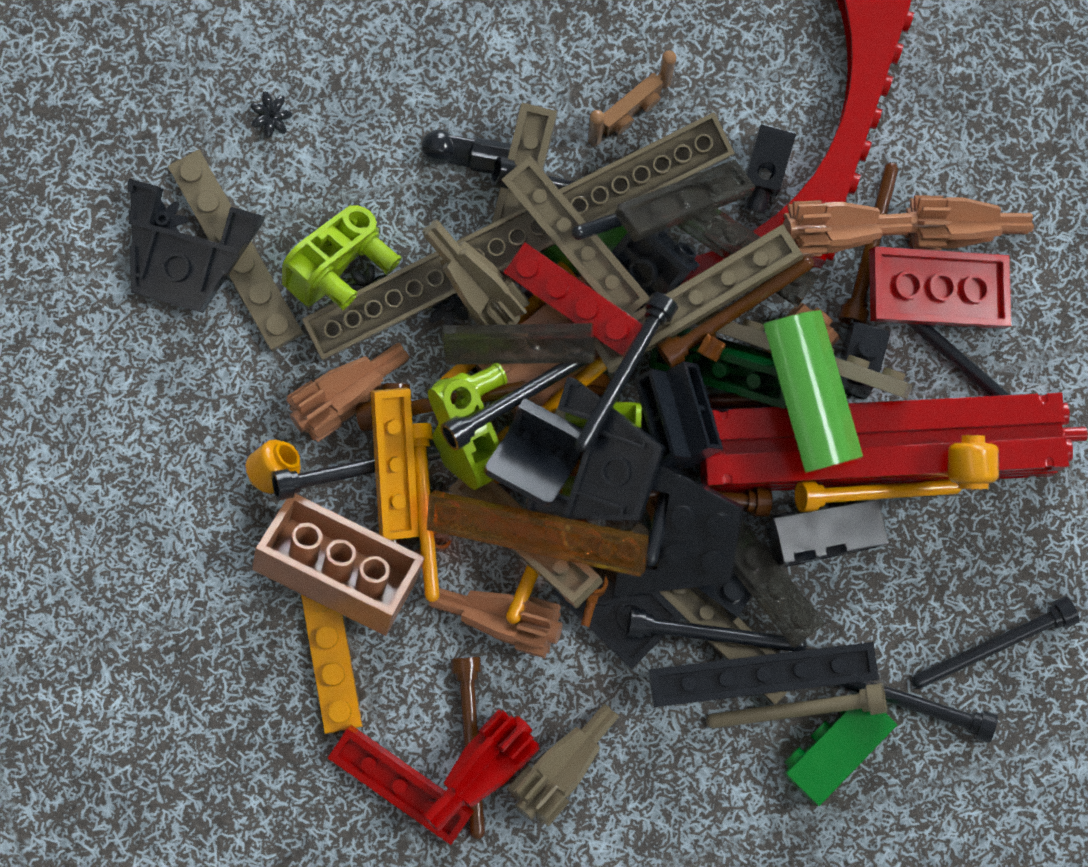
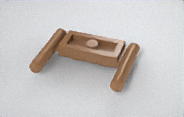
[587,50,676,146]

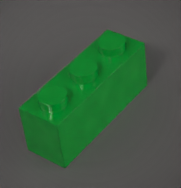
[782,693,897,806]

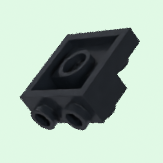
[612,216,700,313]

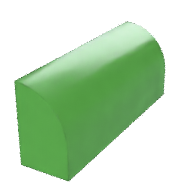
[763,310,863,472]

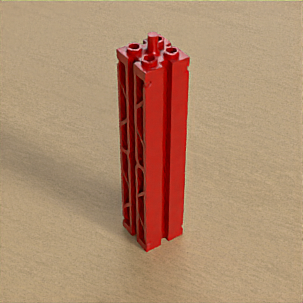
[700,392,1088,493]

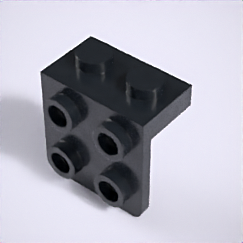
[484,398,582,507]

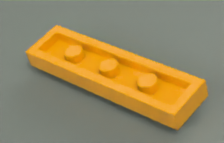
[370,388,419,540]
[301,594,363,734]

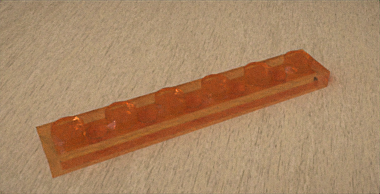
[427,490,649,577]

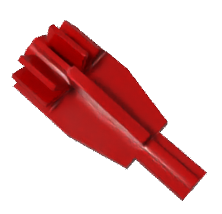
[423,709,540,831]

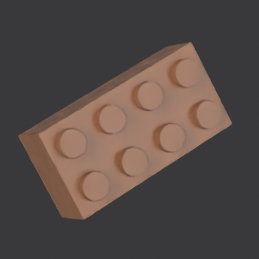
[252,493,425,636]

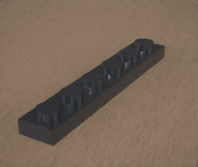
[648,642,879,708]

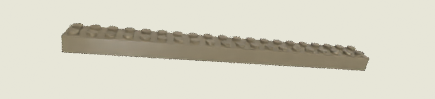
[302,112,735,360]

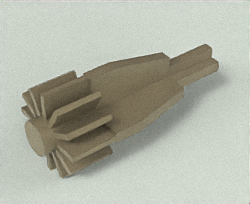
[422,220,530,337]
[507,704,619,827]

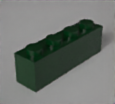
[649,328,787,409]

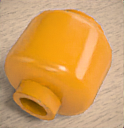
[948,435,999,489]
[245,439,301,494]

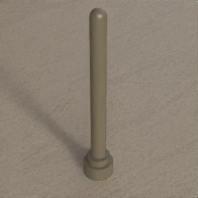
[706,683,887,728]

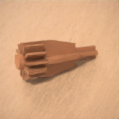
[905,195,1034,250]
[783,200,913,257]
[286,343,409,442]
[429,588,563,659]

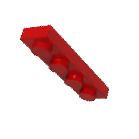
[503,243,643,357]
[328,725,474,845]

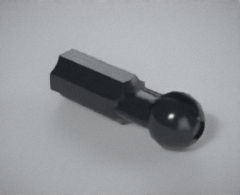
[421,129,511,174]

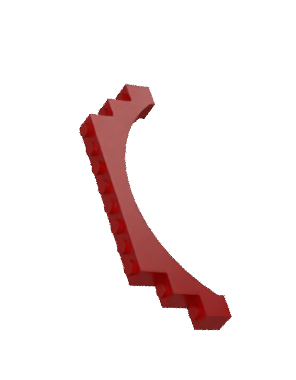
[688,0,915,285]

